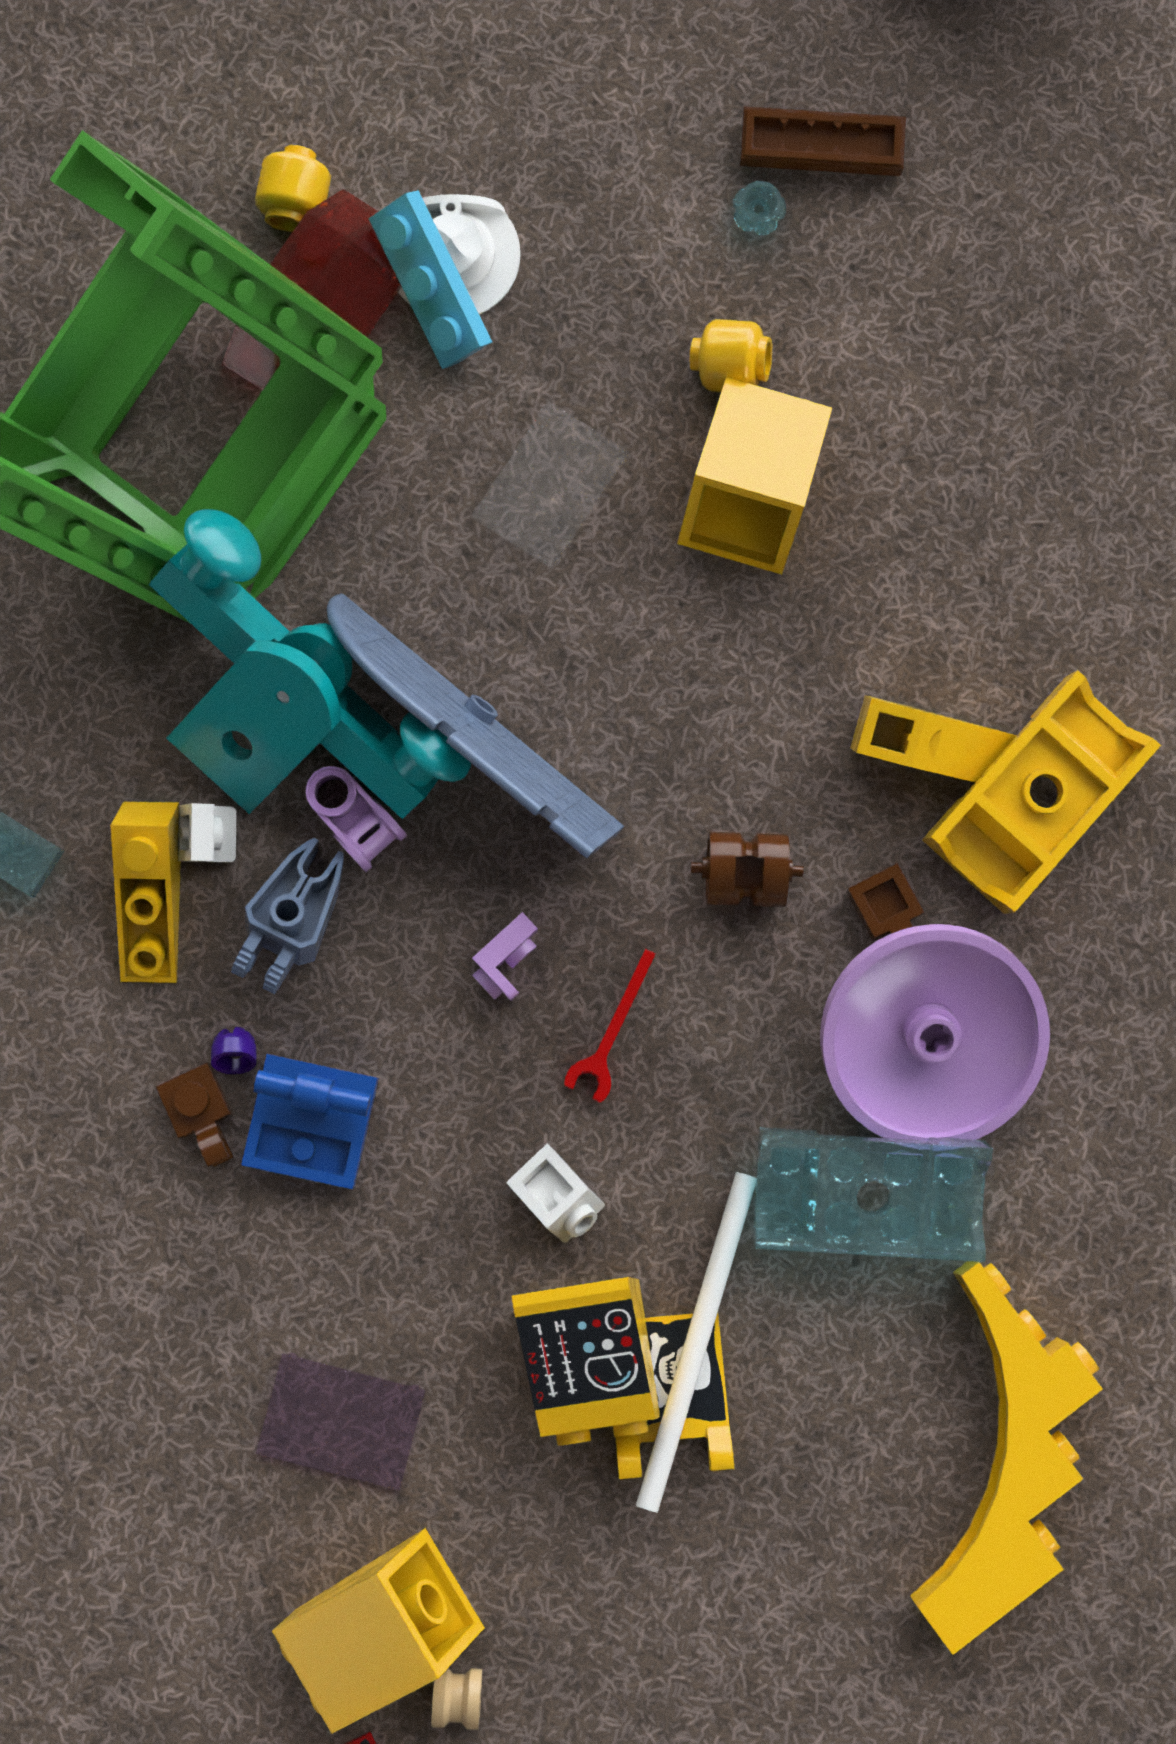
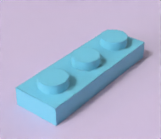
[369,190,492,369]

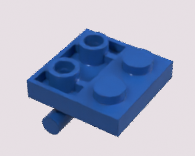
[241,1054,379,1189]

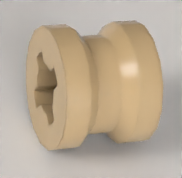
[431,1668,482,1730]

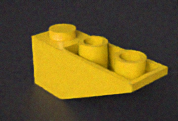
[850,695,1017,783]
[110,802,181,983]

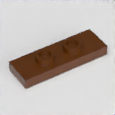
[740,106,906,176]

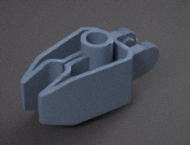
[231,838,344,994]

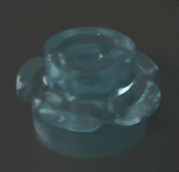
[733,181,786,235]

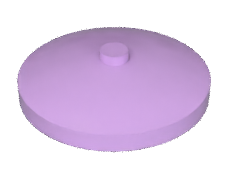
[820,924,1050,1148]

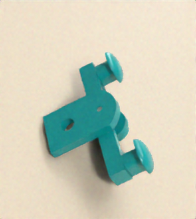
[149,509,472,819]

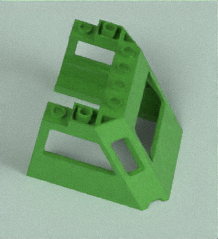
[0,130,386,624]

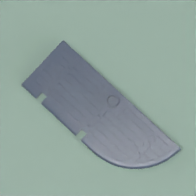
[327,593,624,859]

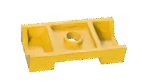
[922,670,1161,914]

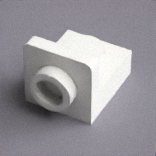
[178,803,236,862]
[506,1143,605,1243]

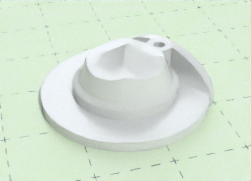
[385,194,520,315]

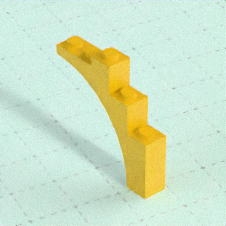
[910,1259,1103,1655]

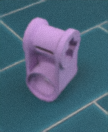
[305,766,408,872]

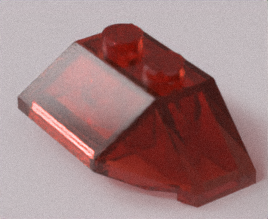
[221,189,402,391]

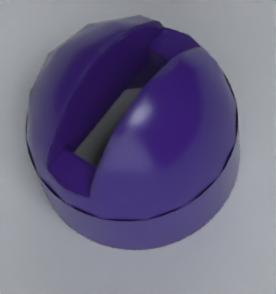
[211,1027,257,1074]

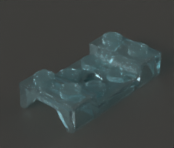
[752,1127,993,1262]

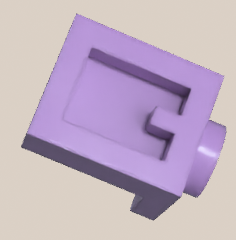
[472,912,538,1001]

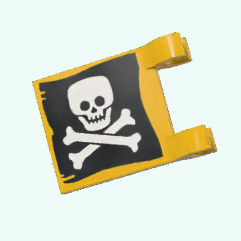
[615,1313,734,1479]

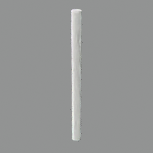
[636,1172,757,1513]

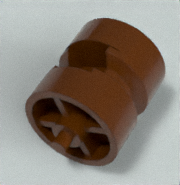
[691,832,804,907]

